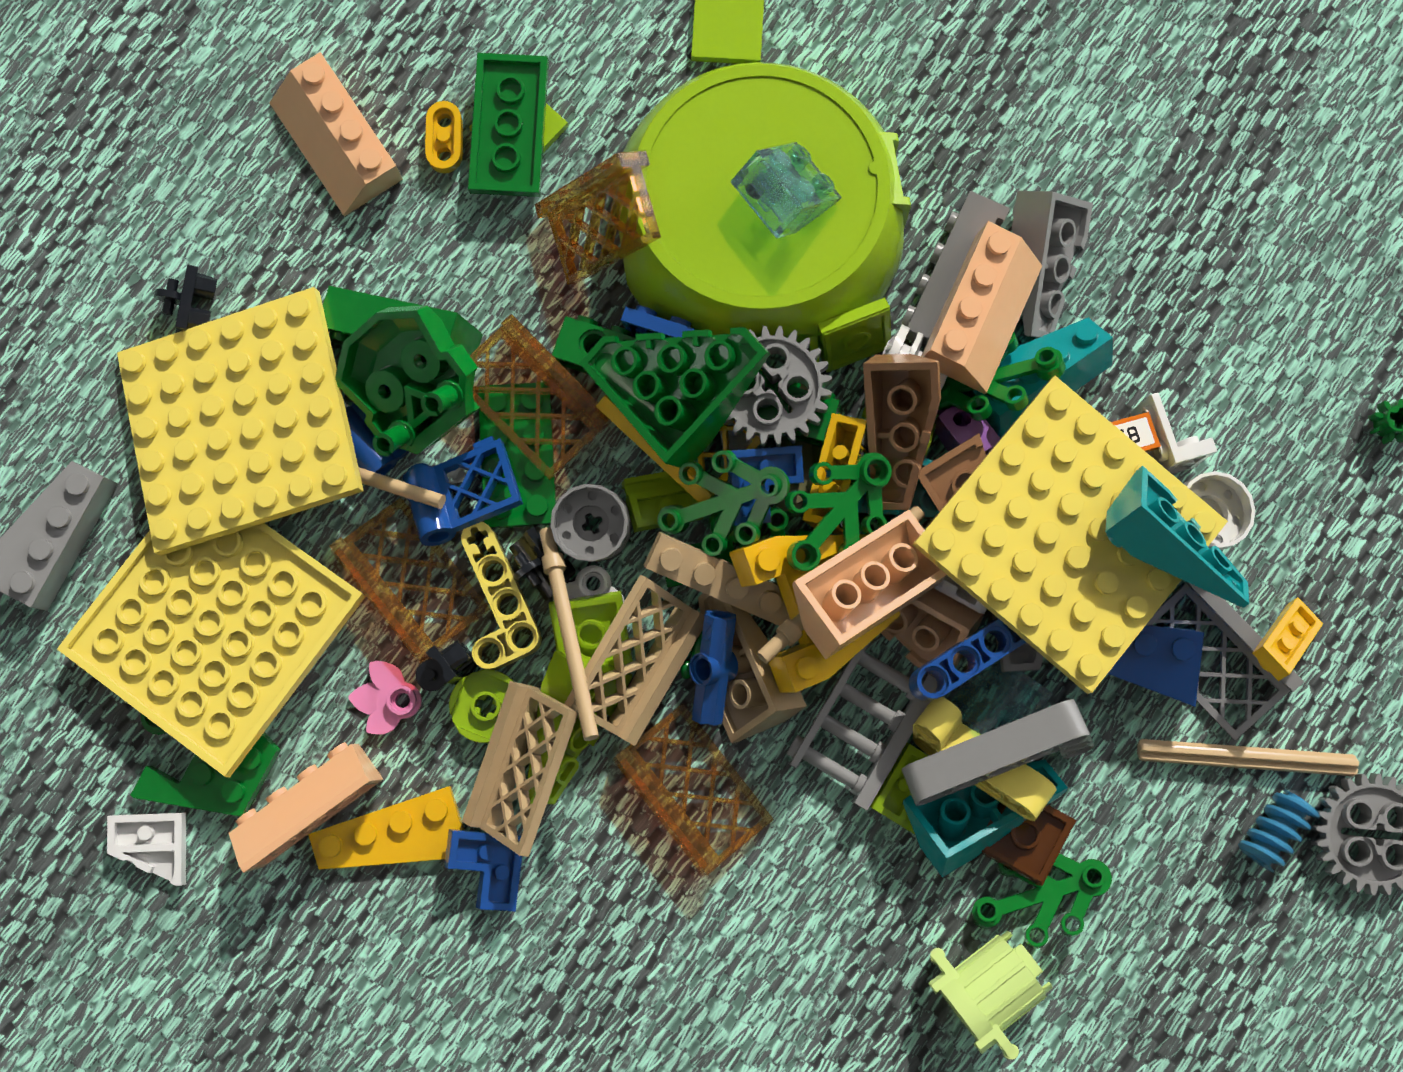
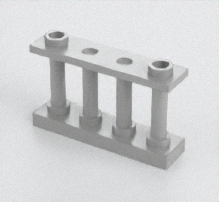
[786,644,937,810]

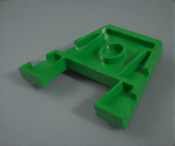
[130,732,281,816]

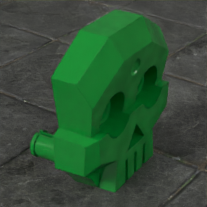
[335,305,481,456]

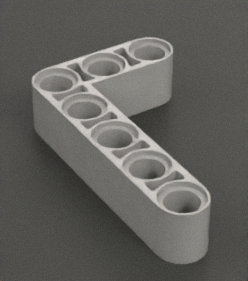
[902,699,1094,806]

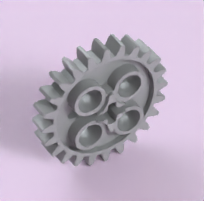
[724,326,832,447]
[1311,773,1403,896]

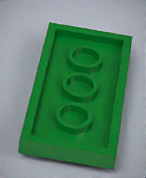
[468,53,549,197]
[478,382,556,528]

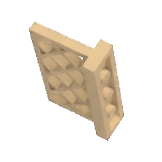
[564,575,704,746]
[462,681,578,857]

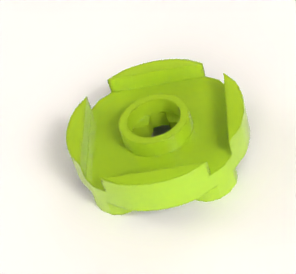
[449,669,514,743]

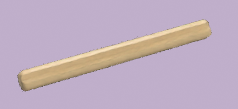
[1137,739,1359,776]

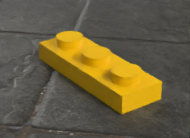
[1252,597,1323,682]

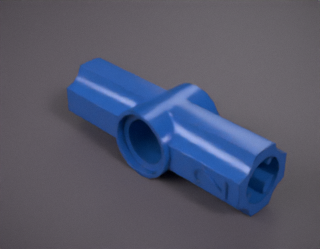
[689,610,738,726]

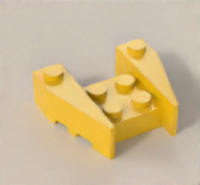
[729,534,900,693]

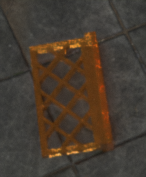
[535,151,661,285]
[470,314,612,480]
[329,497,490,664]
[612,704,774,876]

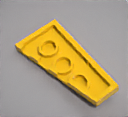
[308,786,465,870]

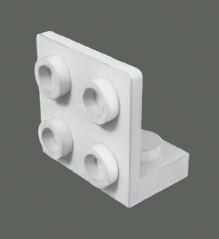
[1130,393,1217,474]

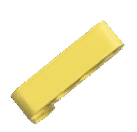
[461,522,542,670]
[913,697,1057,821]

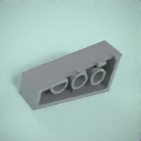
[901,191,1010,347]
[0,461,118,611]

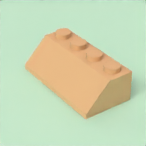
[270,52,403,217]
[921,221,1042,394]
[792,510,948,659]
[228,742,384,873]

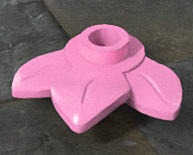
[348,661,422,734]

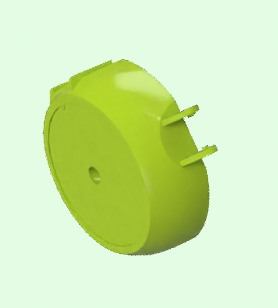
[612,62,911,371]

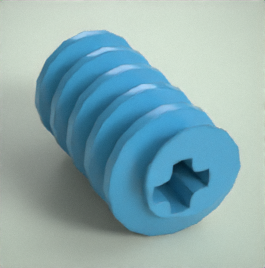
[1238,790,1320,873]

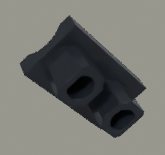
[153,264,217,333]
[509,527,576,601]
[416,640,474,691]

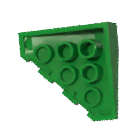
[579,327,770,468]

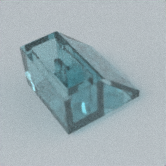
[731,142,842,239]
[951,660,1053,735]

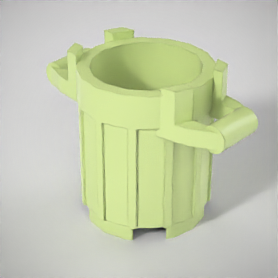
[928,931,1053,1060]

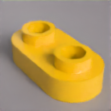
[425,101,463,173]

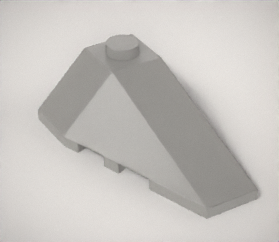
[1012,191,1093,338]

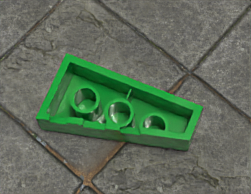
[323,286,483,362]

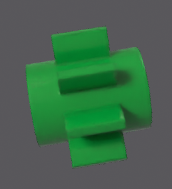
[1368,399,1403,444]

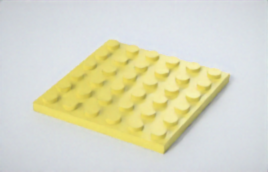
[117,287,364,556]
[912,376,1228,694]
[57,523,366,778]

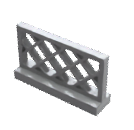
[1147,581,1304,740]

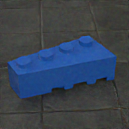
[1108,624,1204,707]

